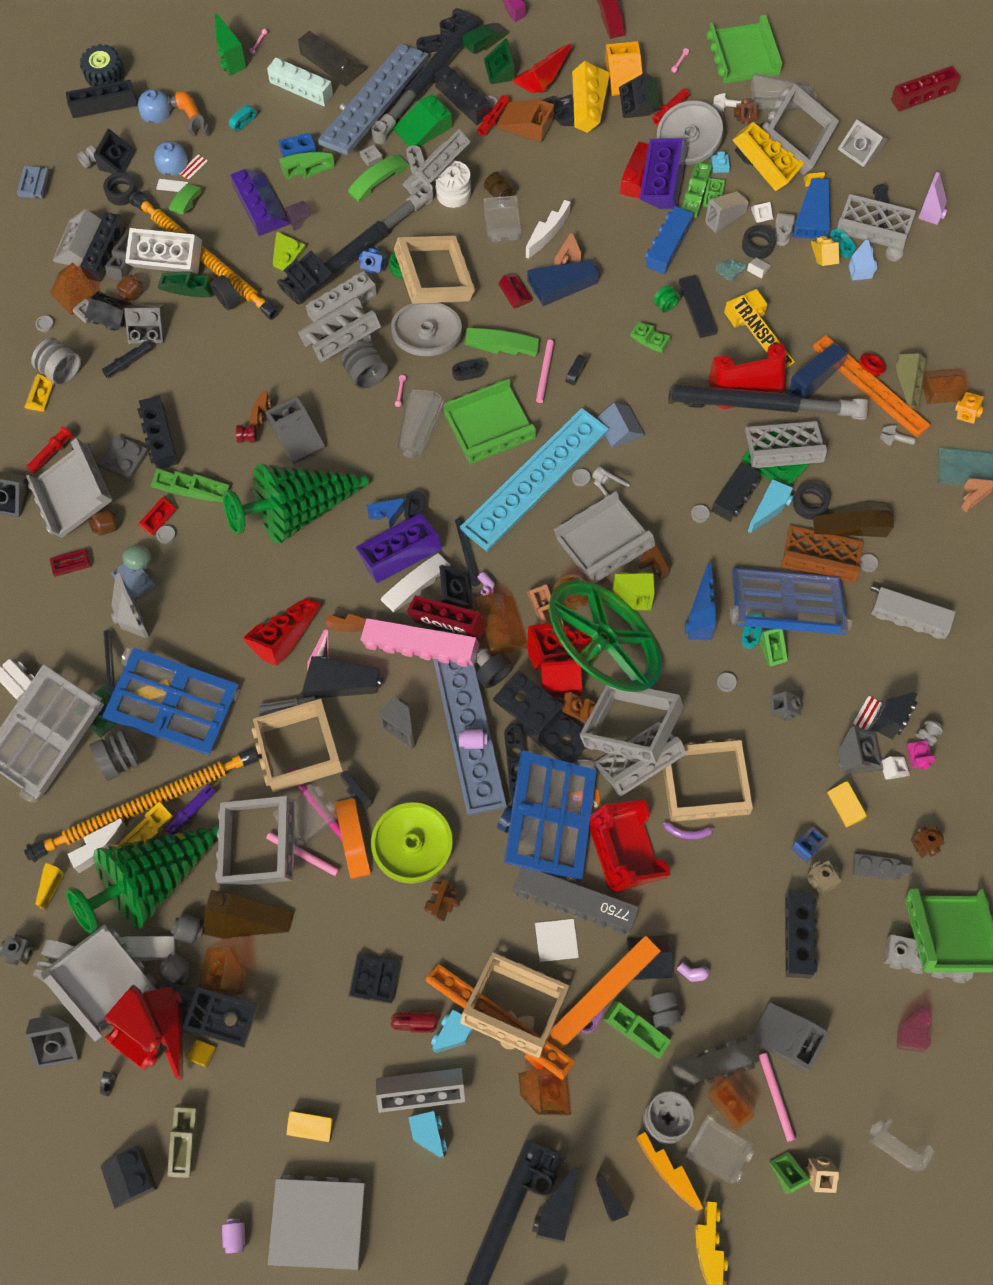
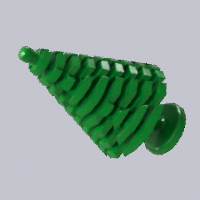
[223,464,369,544]
[65,826,219,933]

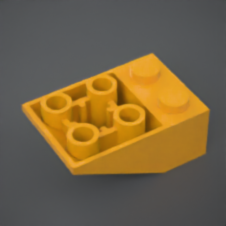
[605,41,642,96]

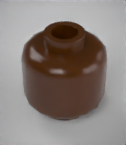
[117,274,143,301]
[89,509,118,536]

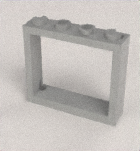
[761,83,839,175]
[580,685,683,763]
[215,796,295,887]

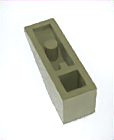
[896,353,927,411]

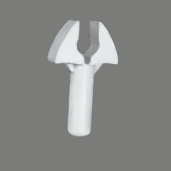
[713,93,741,112]

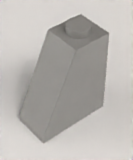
[705,191,748,233]

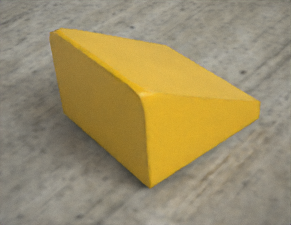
[803,172,825,187]
[186,1039,216,1068]

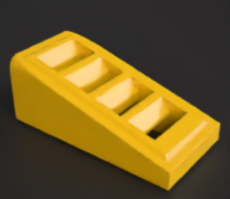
[35,863,64,910]

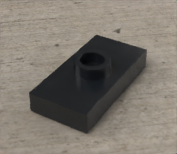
[340,770,372,809]

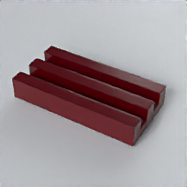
[49,548,91,577]

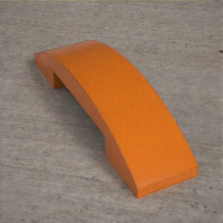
[335,798,371,879]

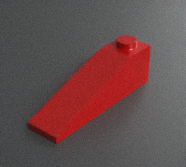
[512,43,572,93]
[620,141,649,199]
[243,598,321,666]
[528,623,604,670]
[143,987,183,1081]

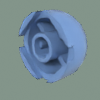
[138,89,172,123]
[154,141,188,176]

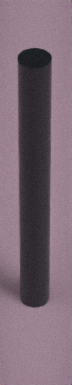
[455,518,479,587]
[103,630,115,692]

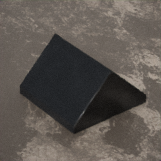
[93,128,136,174]
[439,565,473,609]
[627,936,673,980]

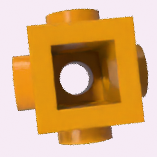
[955,392,984,424]

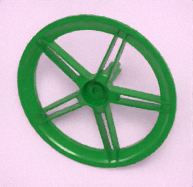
[549,580,662,692]

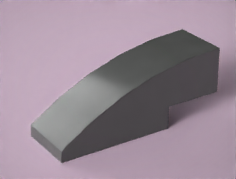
[105,232,132,281]

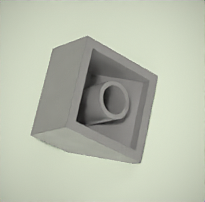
[838,120,888,167]

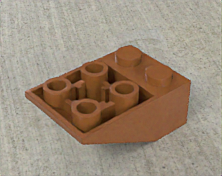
[496,100,554,142]

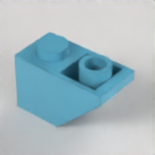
[431,1010,473,1053]
[408,1111,447,1158]

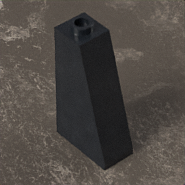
[302,656,383,698]

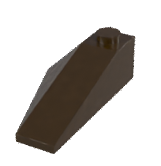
[813,502,894,537]
[203,890,294,939]

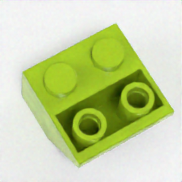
[612,572,654,610]

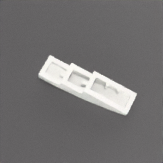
[526,200,571,258]
[381,553,451,612]

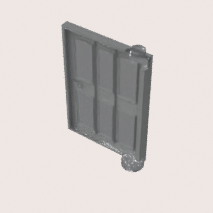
[0,665,104,805]

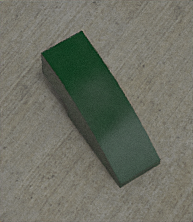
[463,23,509,54]
[158,271,213,297]

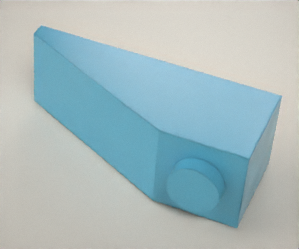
[748,479,793,533]

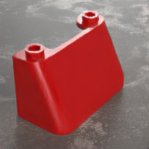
[708,343,786,409]
[589,799,671,893]
[105,985,161,1071]

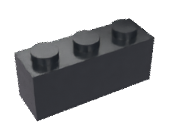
[711,462,761,522]

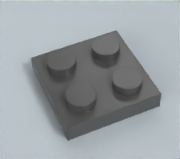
[98,435,149,481]

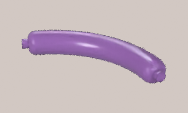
[663,822,713,840]

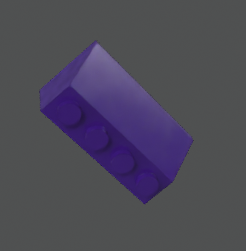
[640,138,686,209]
[230,169,290,236]
[356,513,442,583]

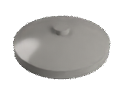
[657,101,724,165]
[391,303,462,356]

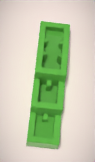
[681,162,712,218]
[464,328,539,357]
[151,468,229,502]

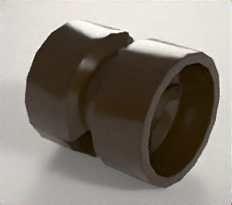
[484,171,515,204]

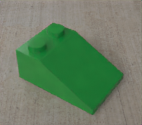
[215,13,246,76]
[393,93,452,147]

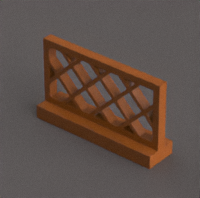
[781,525,863,584]

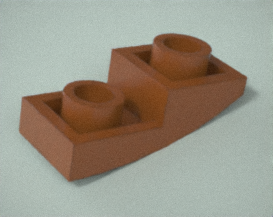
[250,390,272,430]
[325,613,366,632]
[563,692,596,722]

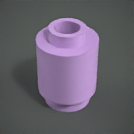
[459,729,487,749]
[222,1218,245,1254]

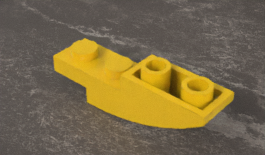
[695,1202,728,1285]

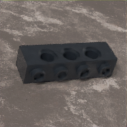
[80,212,126,282]
[137,395,178,469]
[785,890,818,979]

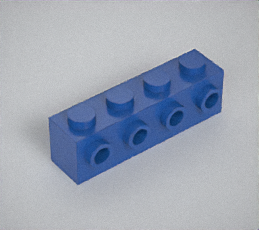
[645,206,693,274]

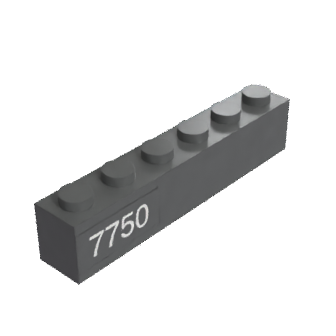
[513,867,639,935]

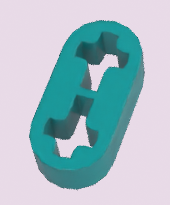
[229,104,257,132]
[829,229,856,258]
[741,613,762,649]

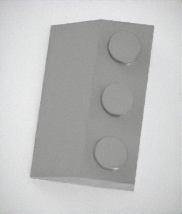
[52,209,101,267]

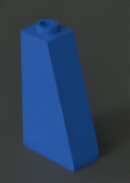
[792,178,830,239]

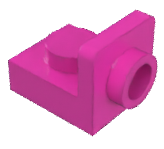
[906,741,936,769]

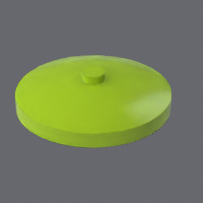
[371,802,453,884]

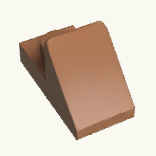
[554,233,581,266]
[961,478,993,512]

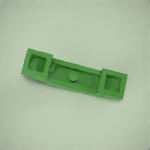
[348,155,409,202]

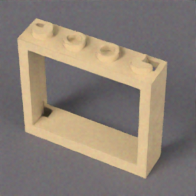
[394,236,475,304]
[252,699,343,793]
[663,739,753,822]
[460,952,570,1058]

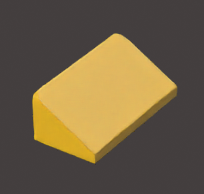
[24,374,54,412]
[827,781,867,828]
[287,1111,334,1142]

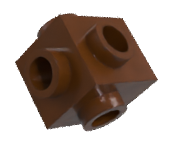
[734,99,759,124]
[911,826,945,858]

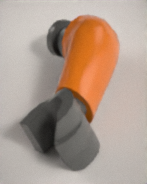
[167,91,211,137]

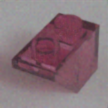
[896,1006,932,1052]

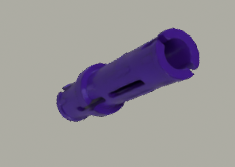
[164,784,216,835]

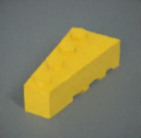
[572,61,610,133]
[733,122,805,191]

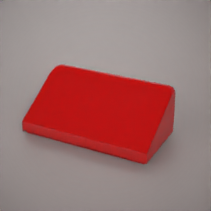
[137,496,177,536]

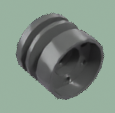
[341,341,388,389]
[90,730,139,781]

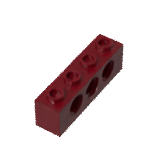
[891,66,961,112]

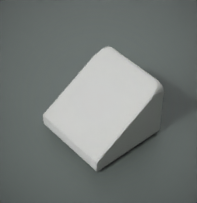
[751,202,773,223]
[747,258,771,279]
[882,756,910,779]

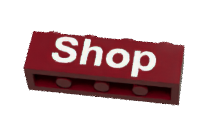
[407,595,487,640]

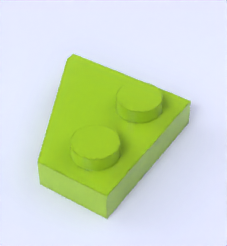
[273,232,306,271]

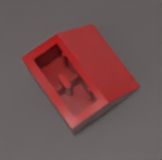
[540,658,582,698]

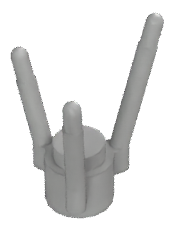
[592,466,630,497]

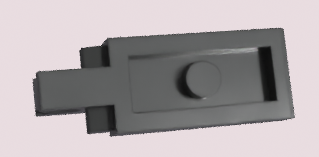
[853,854,912,881]

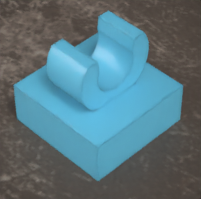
[711,152,730,173]

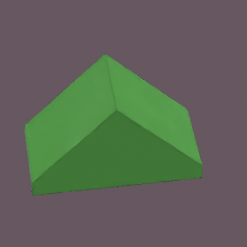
[759,629,788,667]
[770,1152,810,1194]

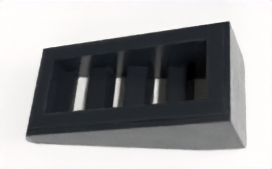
[595,1175,628,1222]

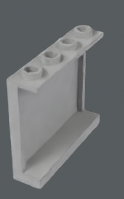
[26,438,113,538]
[554,491,655,583]
[41,924,157,1042]
[268,1175,366,1270]

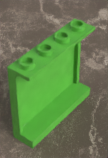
[707,15,782,83]
[443,379,536,464]
[905,889,993,972]

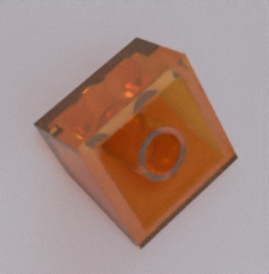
[922,369,968,404]

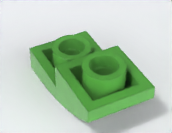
[703,178,725,208]
[169,184,202,214]
[630,322,671,353]

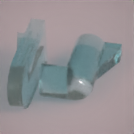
[716,259,746,282]

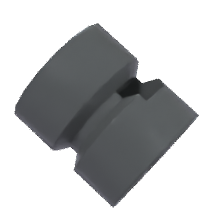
[648,992,682,1029]

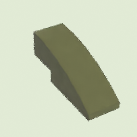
[168,1103,199,1178]

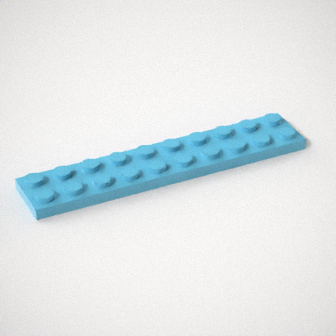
[460,408,609,552]

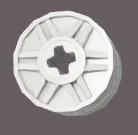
[435,161,471,208]

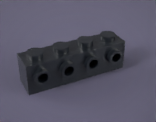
[435,65,490,125]
[66,79,137,118]

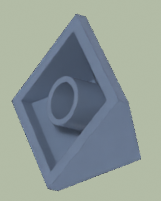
[596,403,644,449]

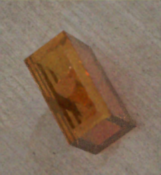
[707,1080,755,1132]

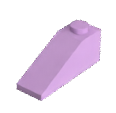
[918,172,948,225]

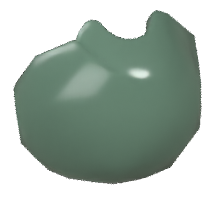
[123,545,152,570]

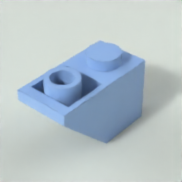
[848,240,877,281]

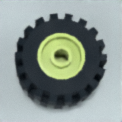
[80,44,125,86]

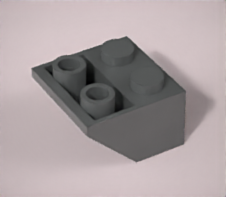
[124,304,165,344]

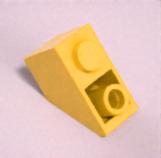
[811,236,839,266]

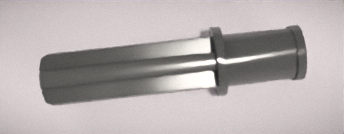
[258,696,316,716]

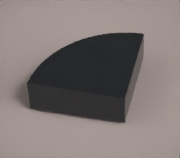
[100,1071,116,1097]

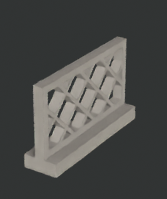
[837,194,916,250]
[745,421,827,468]
[594,722,686,797]

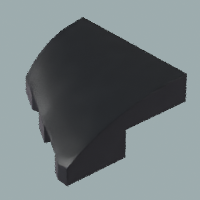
[542,94,575,126]

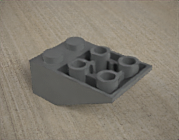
[265,396,325,464]
[749,1002,830,1074]

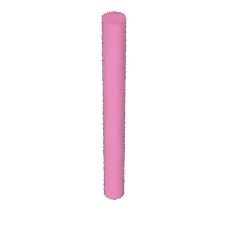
[536,340,554,403]
[266,832,340,876]
[759,1053,796,1142]

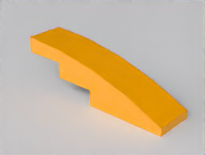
[636,1132,703,1211]

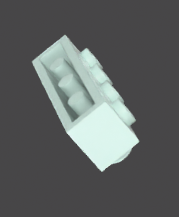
[267,58,333,107]

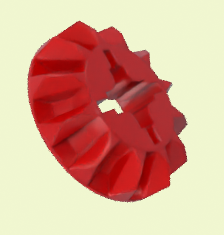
[859,354,886,376]

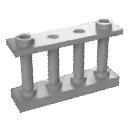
[402,129,470,195]
[298,297,381,362]

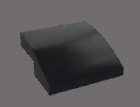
[283,250,334,295]
[348,954,400,1004]

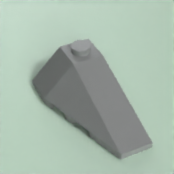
[111,573,149,638]

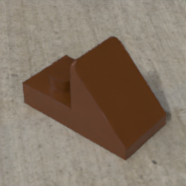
[639,541,669,580]

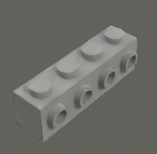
[306,271,377,322]
[871,587,955,639]
[883,935,973,983]
[376,1068,465,1113]

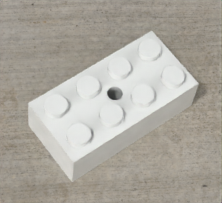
[125,228,202,274]

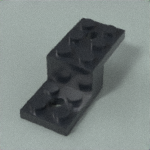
[493,670,586,763]
[159,980,259,1048]

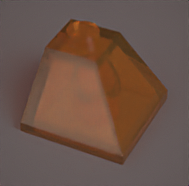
[50,263,97,315]
[199,946,247,995]
[518,1069,571,1116]

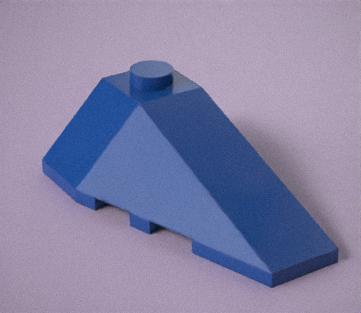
[684,563,716,640]

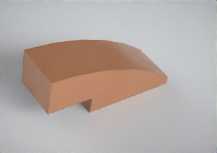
[526,584,564,626]

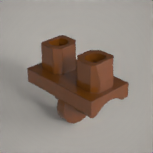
[424,879,460,921]

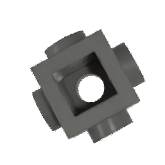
[770,691,802,721]
[0,934,34,966]

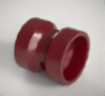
[236,425,257,443]

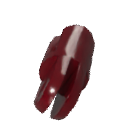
[390,1011,437,1033]

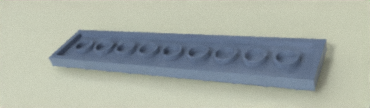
[318,44,428,155]
[433,631,506,816]

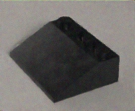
[532,1167,578,1244]

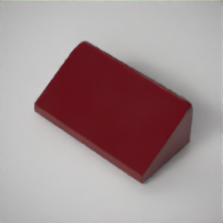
[498,275,532,309]

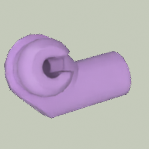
[478,572,495,598]
[677,962,709,982]

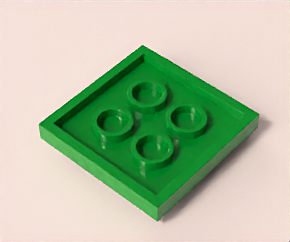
[742,421,812,487]

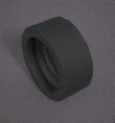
[103,172,137,206]
[742,225,776,259]
[210,275,240,310]
[793,483,830,520]
[476,653,514,688]

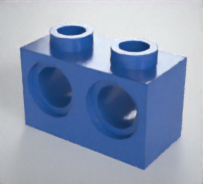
[278,133,316,158]

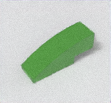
[279,152,335,180]
[603,1002,671,1059]

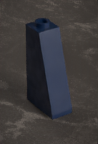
[527,260,600,306]
[789,343,848,399]

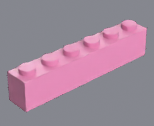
[360,619,480,667]

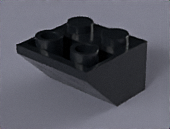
[619,73,661,118]
[871,692,918,740]

